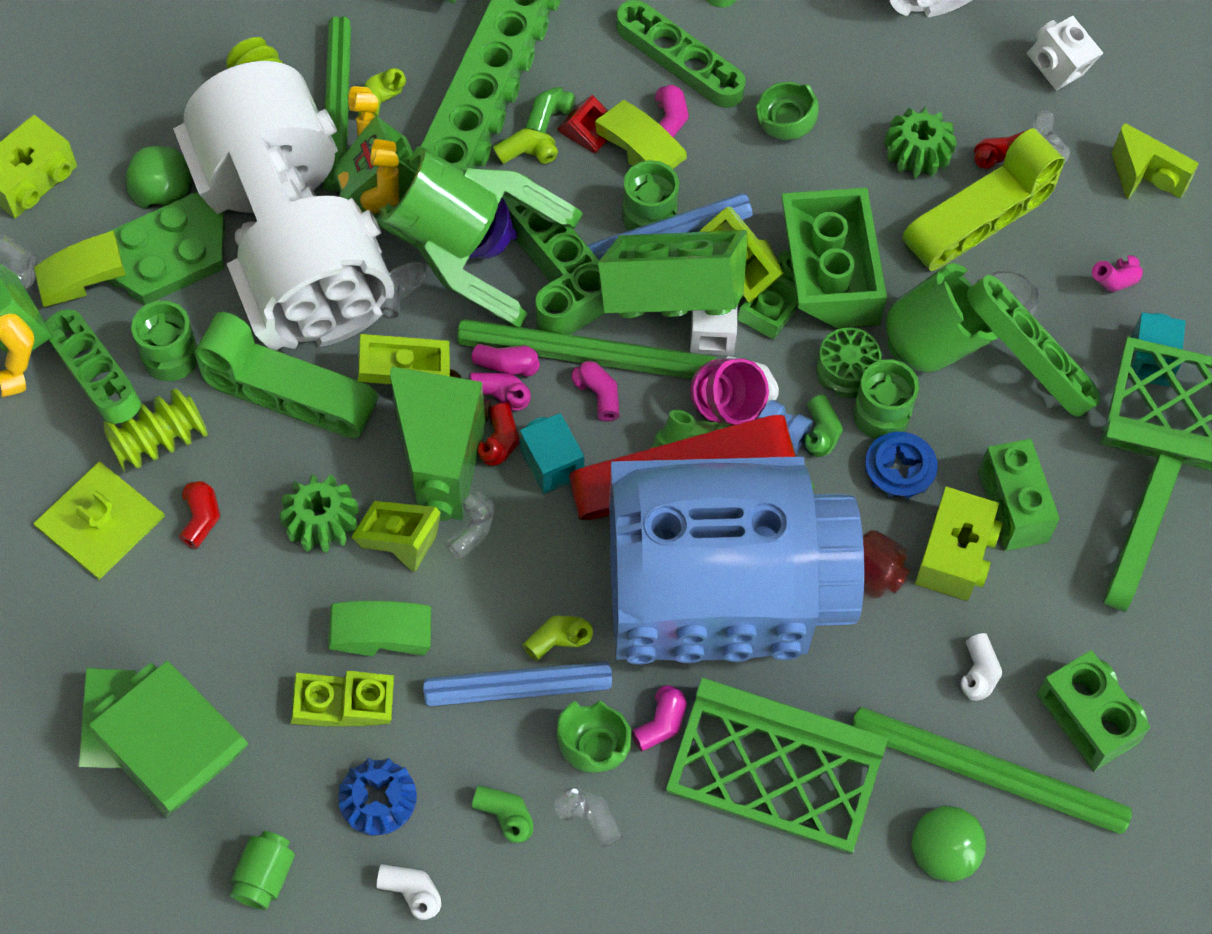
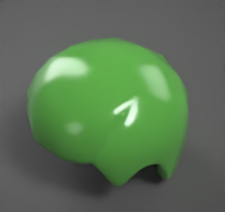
[755,81,819,141]
[125,145,193,209]
[556,701,631,773]
[911,805,987,882]

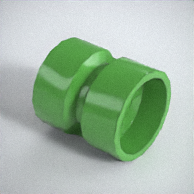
[622,160,680,231]
[131,300,198,381]
[853,359,920,439]

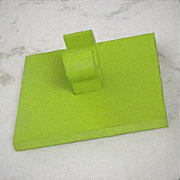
[33,461,165,580]

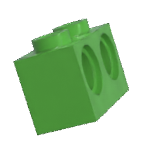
[978,438,1060,551]
[1036,650,1151,772]

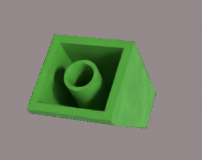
[390,367,485,521]
[89,660,248,819]

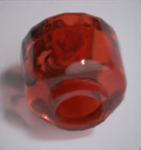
[863,530,911,599]

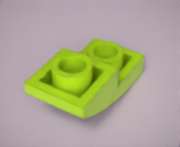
[595,99,687,169]
[34,231,126,307]
[290,671,394,727]

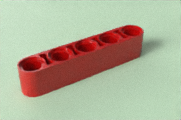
[569,415,796,520]

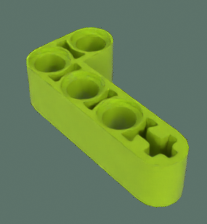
[902,128,1065,271]

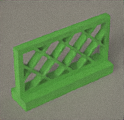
[1099,337,1212,471]
[666,677,888,854]

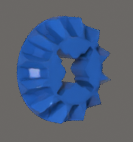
[865,432,938,500]
[338,758,417,835]

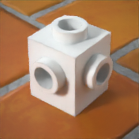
[1026,16,1103,91]

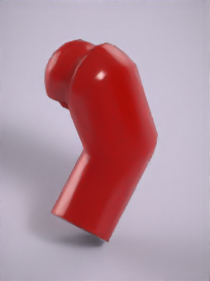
[974,129,1029,169]
[477,403,520,466]
[178,481,220,549]

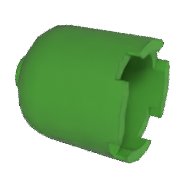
[886,263,998,373]

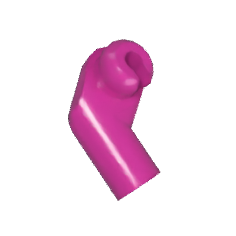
[655,84,689,138]
[1092,255,1143,293]
[472,344,540,377]
[571,361,620,422]
[468,373,531,411]
[631,685,687,752]

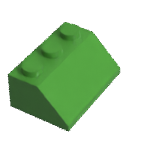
[781,187,887,328]
[598,230,747,318]

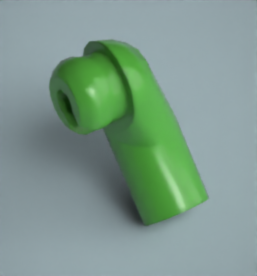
[526,87,575,133]
[804,395,843,457]
[472,785,534,843]

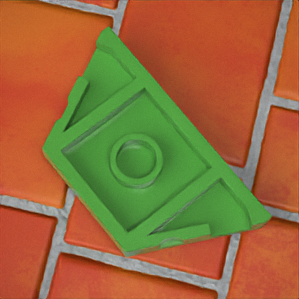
[106,192,225,305]

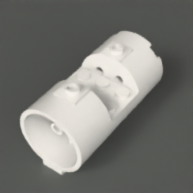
[173,61,394,351]

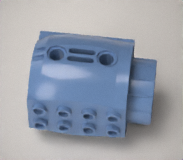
[609,457,864,665]

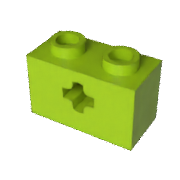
[0,115,78,219]
[915,486,1003,601]

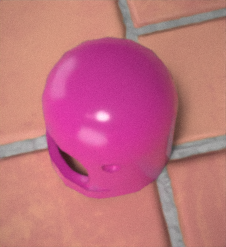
[690,358,769,426]

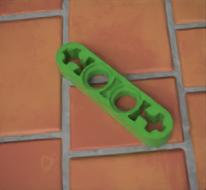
[616,0,746,108]
[967,275,1100,417]
[45,309,141,424]
[1103,453,1182,613]

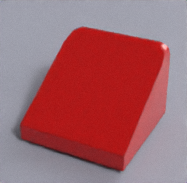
[557,95,608,153]

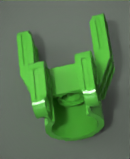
[376,146,583,327]

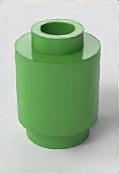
[230,831,295,911]

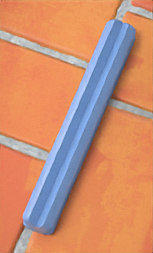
[587,193,753,260]
[423,661,612,706]

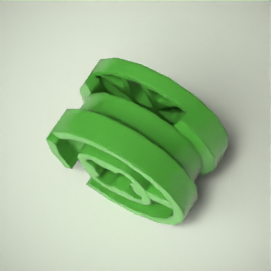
[816,327,882,398]

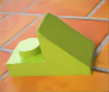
[1111,123,1199,199]
[699,207,783,302]
[357,334,450,384]
[351,501,441,572]

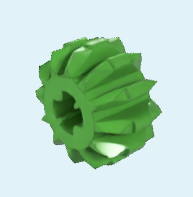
[884,106,957,179]
[279,473,359,554]

